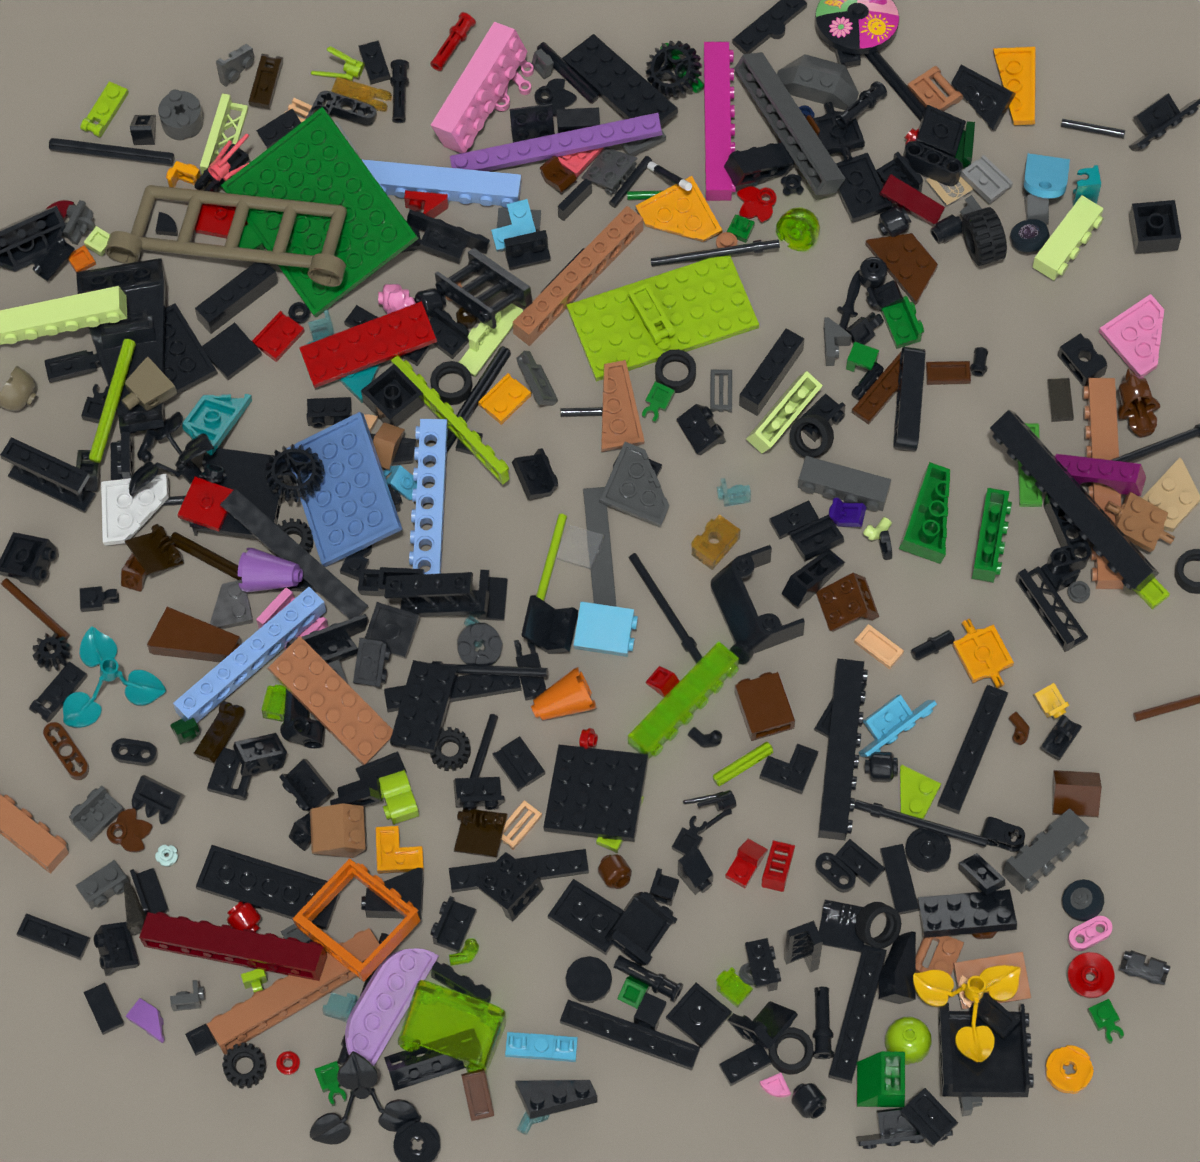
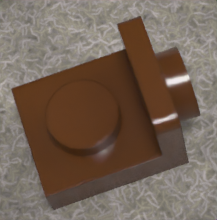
[121,553,147,592]

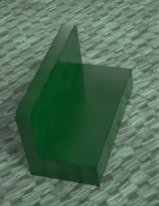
[954,121,975,169]

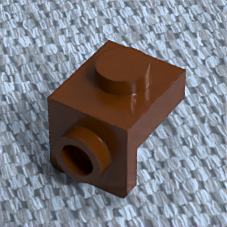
[540,156,577,192]

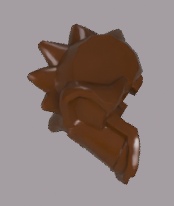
[1118,369,1160,437]

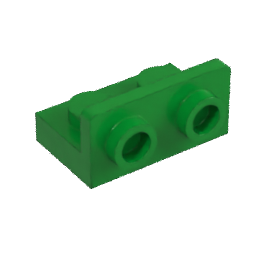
[881,296,924,349]

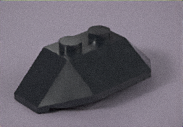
[0,206,66,271]

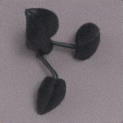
[129,412,214,497]
[310,1051,421,1145]

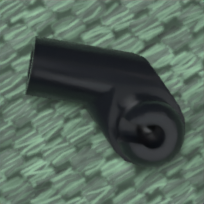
[137,429,157,463]

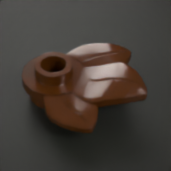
[107,808,153,852]

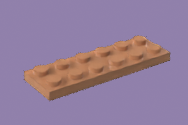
[267,636,393,765]

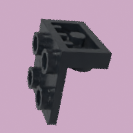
[521,595,578,654]
[475,852,544,922]
[728,1001,798,1049]

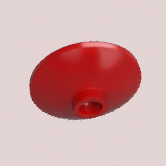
[1068,952,1115,998]

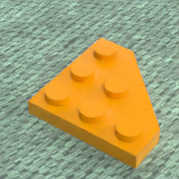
[635,176,722,242]

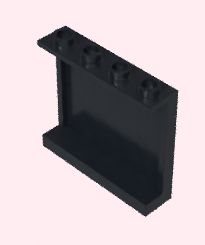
[189,448,287,539]
[938,1003,1034,1097]

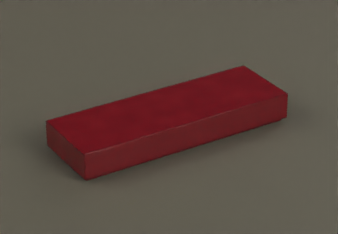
[879,174,945,227]

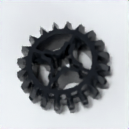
[646,41,702,98]
[264,444,325,503]

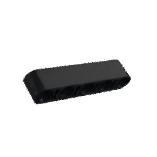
[893,347,926,451]

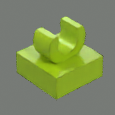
[241,969,268,993]

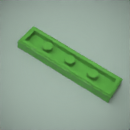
[1018,423,1042,507]

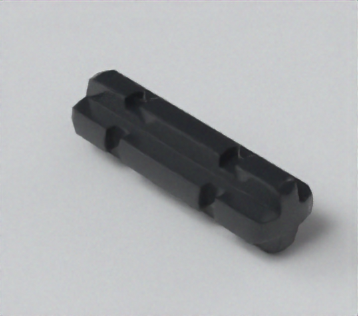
[851,363,884,400]

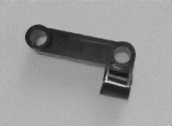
[280,689,324,749]

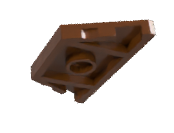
[865,233,938,305]

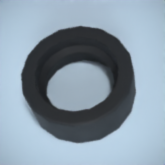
[655,349,696,393]
[430,361,472,405]
[789,415,834,458]
[1175,549,1200,594]
[855,902,902,948]
[769,1027,814,1075]

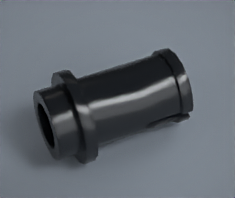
[970,347,988,376]

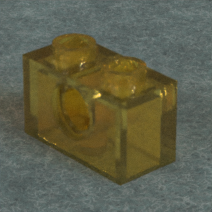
[691,514,740,570]

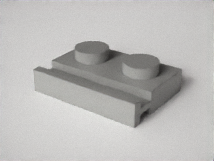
[960,155,1013,204]

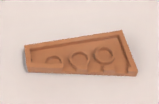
[601,360,645,452]

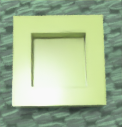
[84,226,110,256]

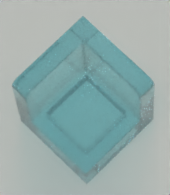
[308,310,334,341]
[322,993,358,1023]

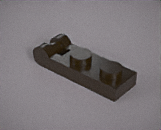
[248,54,283,109]
[193,701,244,763]

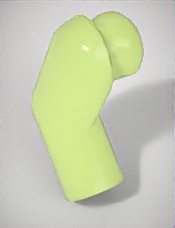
[863,517,892,541]

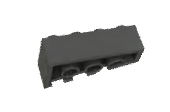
[1002,809,1090,894]

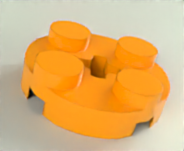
[1045,1045,1094,1094]

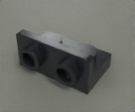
[504,230,551,269]
[429,308,469,359]
[799,393,846,442]
[306,397,352,428]
[110,432,133,480]
[233,733,287,777]
[453,777,505,810]
[430,896,477,953]
[94,922,139,976]

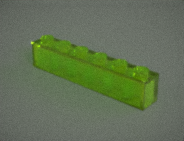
[628,641,739,759]

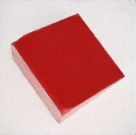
[645,666,680,698]

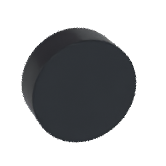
[730,641,753,664]

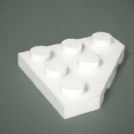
[101,474,169,546]

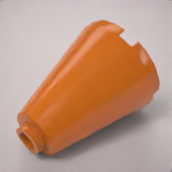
[531,667,597,720]

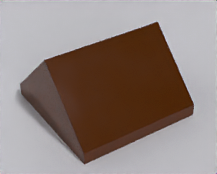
[1052,770,1102,818]

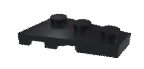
[951,64,1016,131]

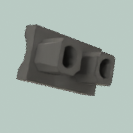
[62,200,96,245]

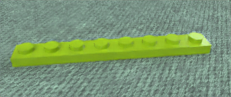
[391,355,510,485]

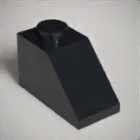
[678,846,713,895]

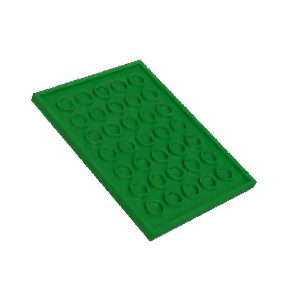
[221,107,419,317]

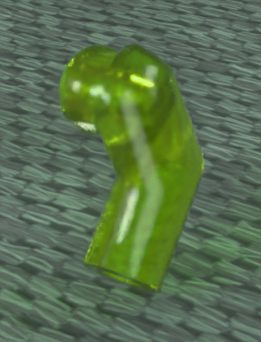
[449,938,479,966]

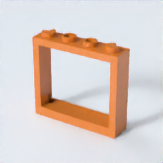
[293,858,421,982]

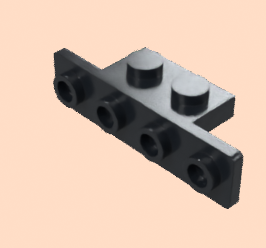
[1129,93,1200,150]
[407,210,490,263]
[286,614,368,664]
[856,1107,953,1149]

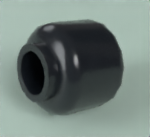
[878,206,911,237]
[859,257,888,289]
[413,288,446,318]
[865,752,898,782]
[792,1083,827,1119]

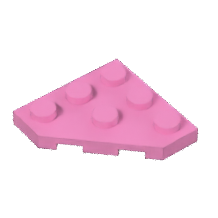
[1099,294,1164,377]

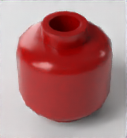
[227,901,261,932]

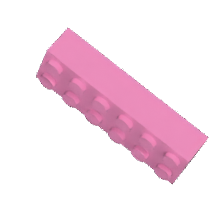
[431,22,528,153]

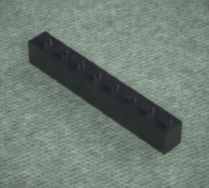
[818,658,868,841]

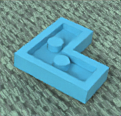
[491,199,536,252]

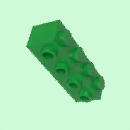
[972,488,1012,583]

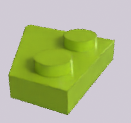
[900,765,941,819]

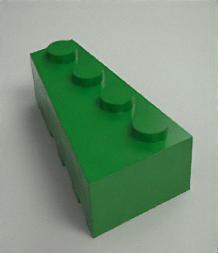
[899,462,950,564]

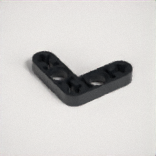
[305,91,376,125]

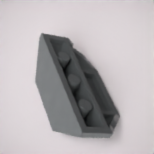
[777,54,859,110]

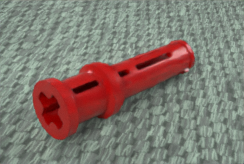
[430,12,476,71]

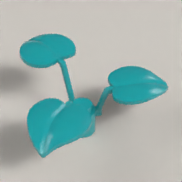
[63,626,166,728]

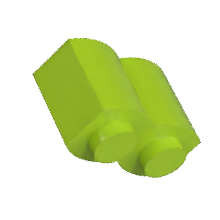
[379,770,419,824]

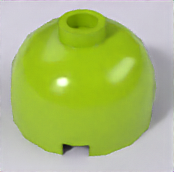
[884,1017,932,1065]

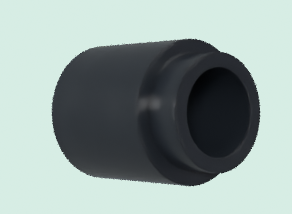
[930,214,962,244]

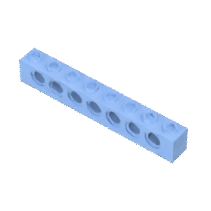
[409,419,448,574]
[173,587,326,723]

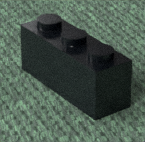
[724,142,795,186]

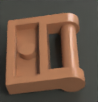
[908,66,963,111]
[916,934,964,976]

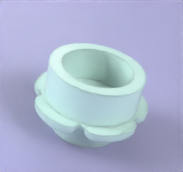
[155,845,178,866]

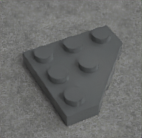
[599,442,670,528]

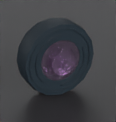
[1010,219,1050,252]

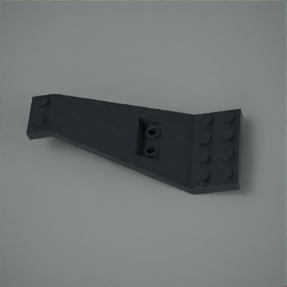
[76,258,165,433]

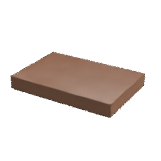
[953,952,1031,1010]

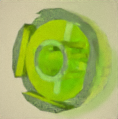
[776,207,820,251]

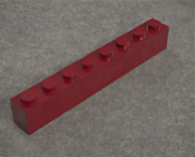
[139,912,327,981]

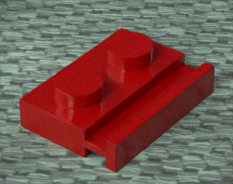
[252,311,305,362]

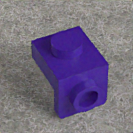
[829,498,867,527]

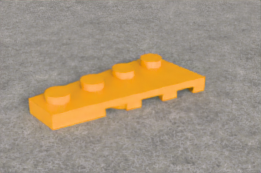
[993,47,1036,125]

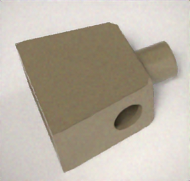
[121,357,177,411]

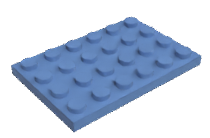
[287,412,403,567]

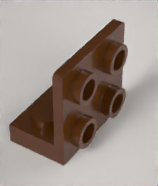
[816,572,880,631]

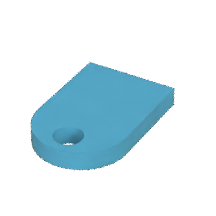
[1023,153,1070,198]

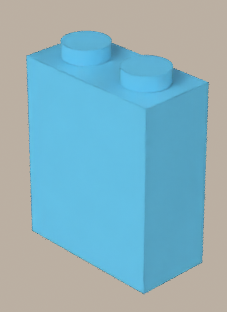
[573,602,638,657]

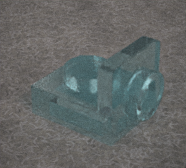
[717,478,751,507]

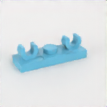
[505,1032,578,1062]

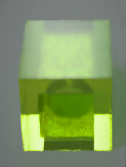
[261,685,286,722]

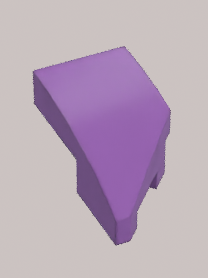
[125,998,165,1043]

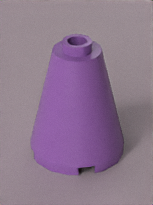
[238,547,303,592]

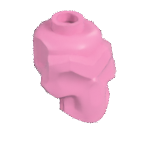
[378,284,416,314]

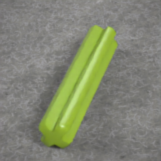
[713,742,773,786]

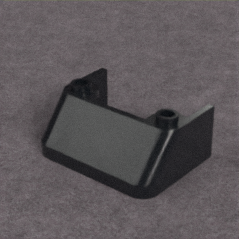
[710,545,805,654]

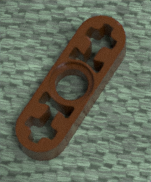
[43,722,89,780]

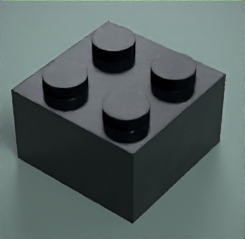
[1129,200,1181,254]
[361,364,424,426]

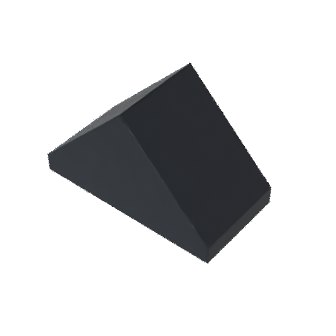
[130,115,156,145]

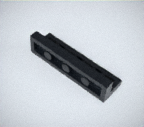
[1016,566,1088,652]
[784,920,823,972]
[384,1028,485,1091]

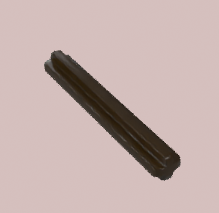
[170,532,242,580]

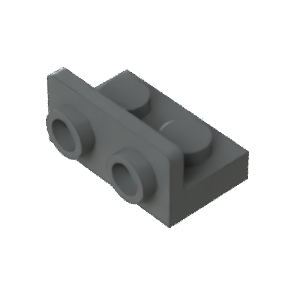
[75,860,130,910]

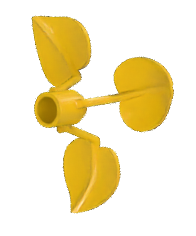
[913,965,1021,1062]

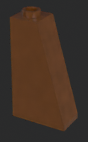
[147,607,242,662]

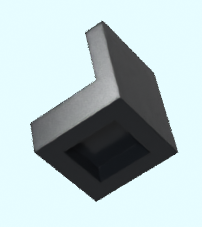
[650,868,679,906]
[634,992,666,1031]

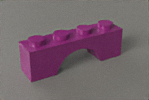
[1055,454,1146,496]

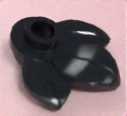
[534,78,577,116]

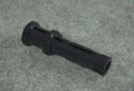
[390,59,409,123]
[836,81,887,128]
[613,955,683,1003]
[812,986,834,1059]

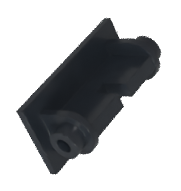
[32,236,75,281]
[1120,950,1171,985]

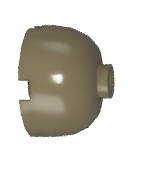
[0,366,36,411]

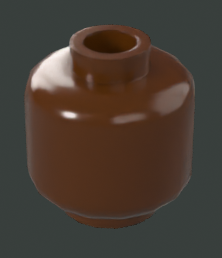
[598,854,632,889]

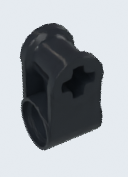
[980,817,1025,852]

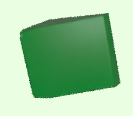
[617,976,650,1009]

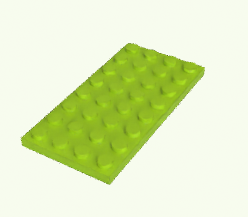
[567,255,759,382]

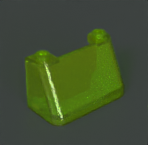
[397,980,506,1074]

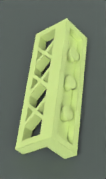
[200,93,249,174]

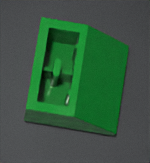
[857,1051,905,1107]

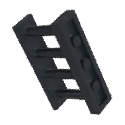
[435,248,533,329]
[0,437,96,513]
[384,572,489,617]

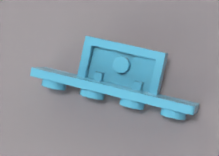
[858,695,937,758]

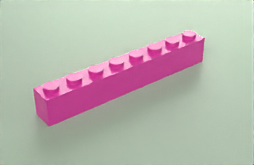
[704,42,736,201]

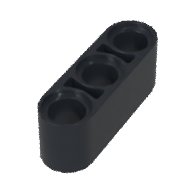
[903,141,963,186]

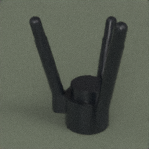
[683,790,737,834]

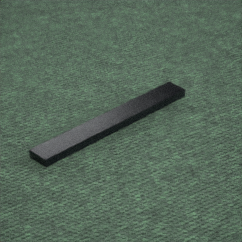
[220,489,368,619]

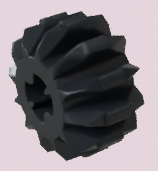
[32,633,71,672]

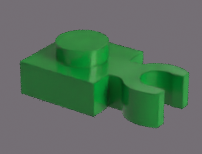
[642,381,675,423]
[1087,999,1124,1044]
[314,1061,347,1106]

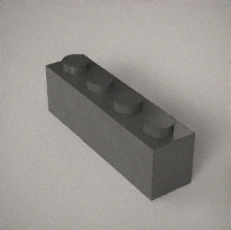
[798,456,891,511]

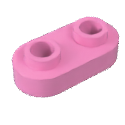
[1068,916,1112,951]

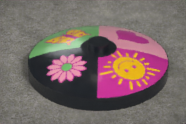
[815,0,899,54]

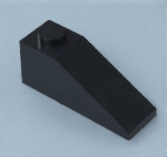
[781,549,845,607]
[879,931,916,1004]

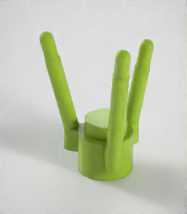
[311,46,364,81]

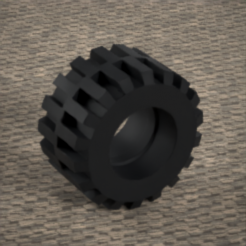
[962,207,1007,266]

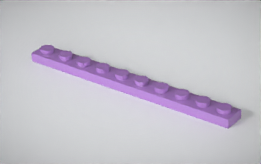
[450,113,663,171]

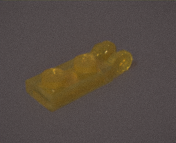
[331,77,392,112]

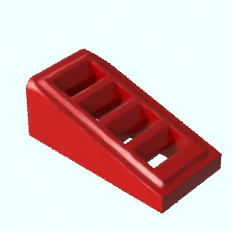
[762,840,795,892]

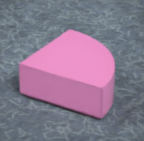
[759,1073,791,1097]

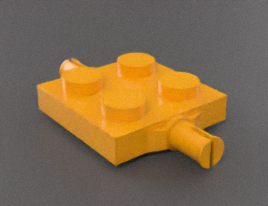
[953,618,1014,688]

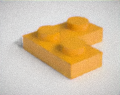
[376,826,424,874]

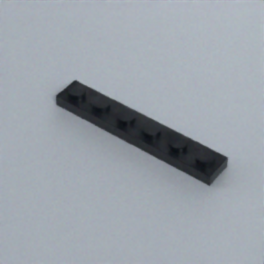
[384,674,522,713]
[938,685,1008,814]
[449,849,589,893]
[829,945,887,1084]
[560,999,700,1071]

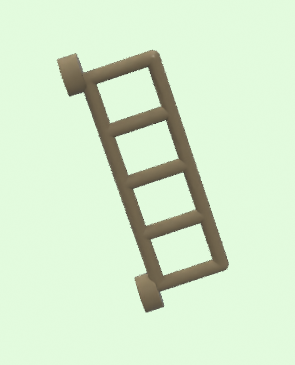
[105,185,347,287]

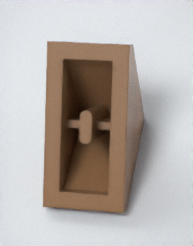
[373,422,405,471]

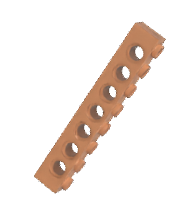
[513,206,643,346]

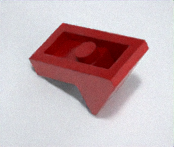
[404,190,449,218]
[725,839,768,888]

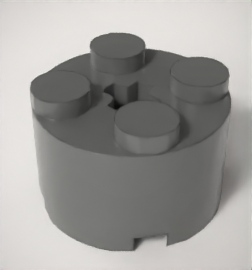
[158,89,203,140]

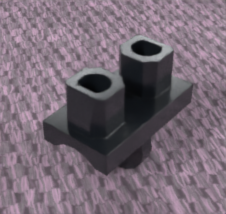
[1041,715,1082,760]

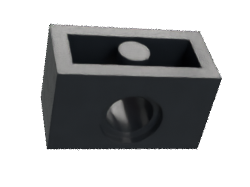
[1058,333,1107,386]

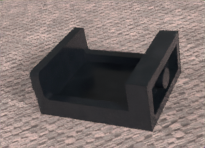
[604,892,678,966]

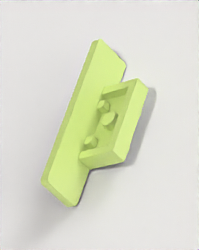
[459,303,523,376]

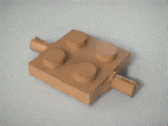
[1105,492,1175,552]

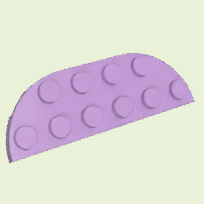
[345,948,439,1067]

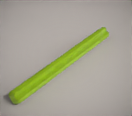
[89,339,136,463]

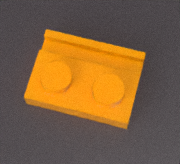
[478,373,531,425]

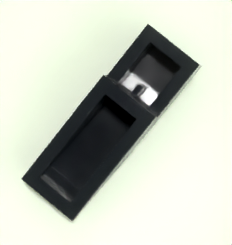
[358,567,425,596]

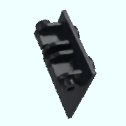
[510,104,555,143]
[819,900,864,953]

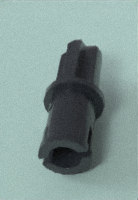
[911,630,955,660]

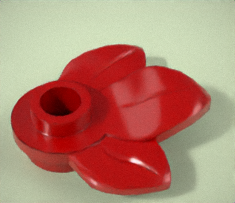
[737,186,777,222]

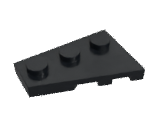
[515,1080,597,1119]

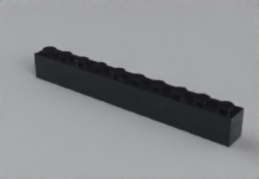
[990,410,1159,591]

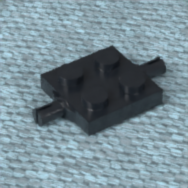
[813,102,865,162]

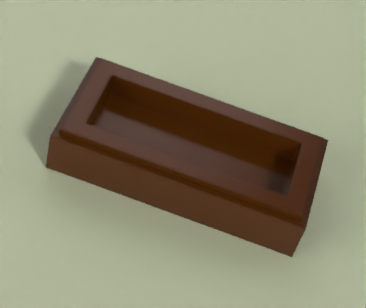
[926,361,971,385]
[461,1069,494,1121]

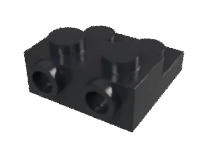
[0,532,57,586]

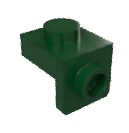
[170,718,200,745]

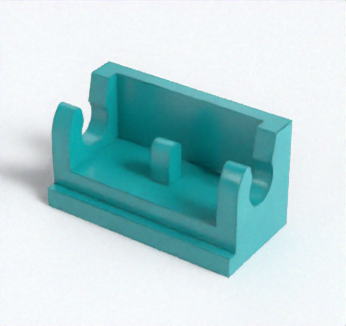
[1072,165,1101,206]

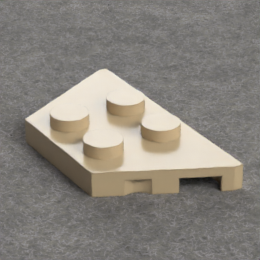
[1142,458,1200,532]

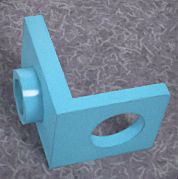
[383,465,417,500]

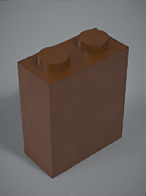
[734,672,795,741]

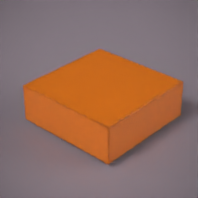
[67,245,96,272]

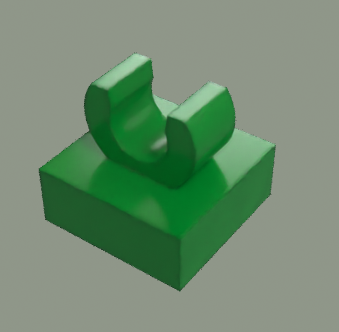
[727,214,755,243]

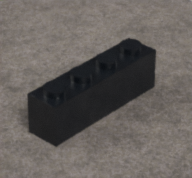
[195,262,278,334]
[739,328,805,416]

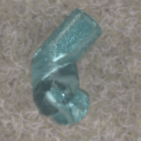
[517,1112,550,1135]

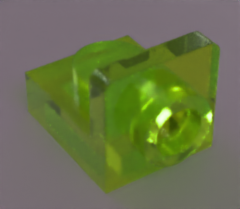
[716,967,753,1008]

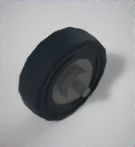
[1062,879,1104,921]

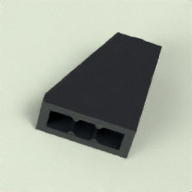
[361,868,424,919]

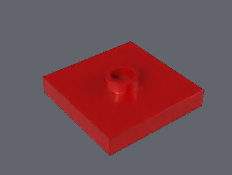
[195,204,236,239]
[177,477,233,532]

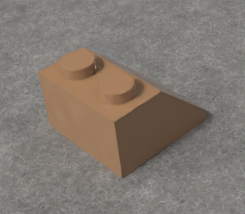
[310,803,365,858]

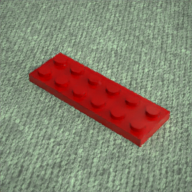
[299,301,437,388]

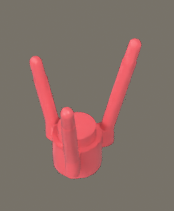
[208,134,249,181]

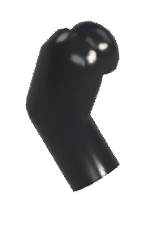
[688,727,722,748]

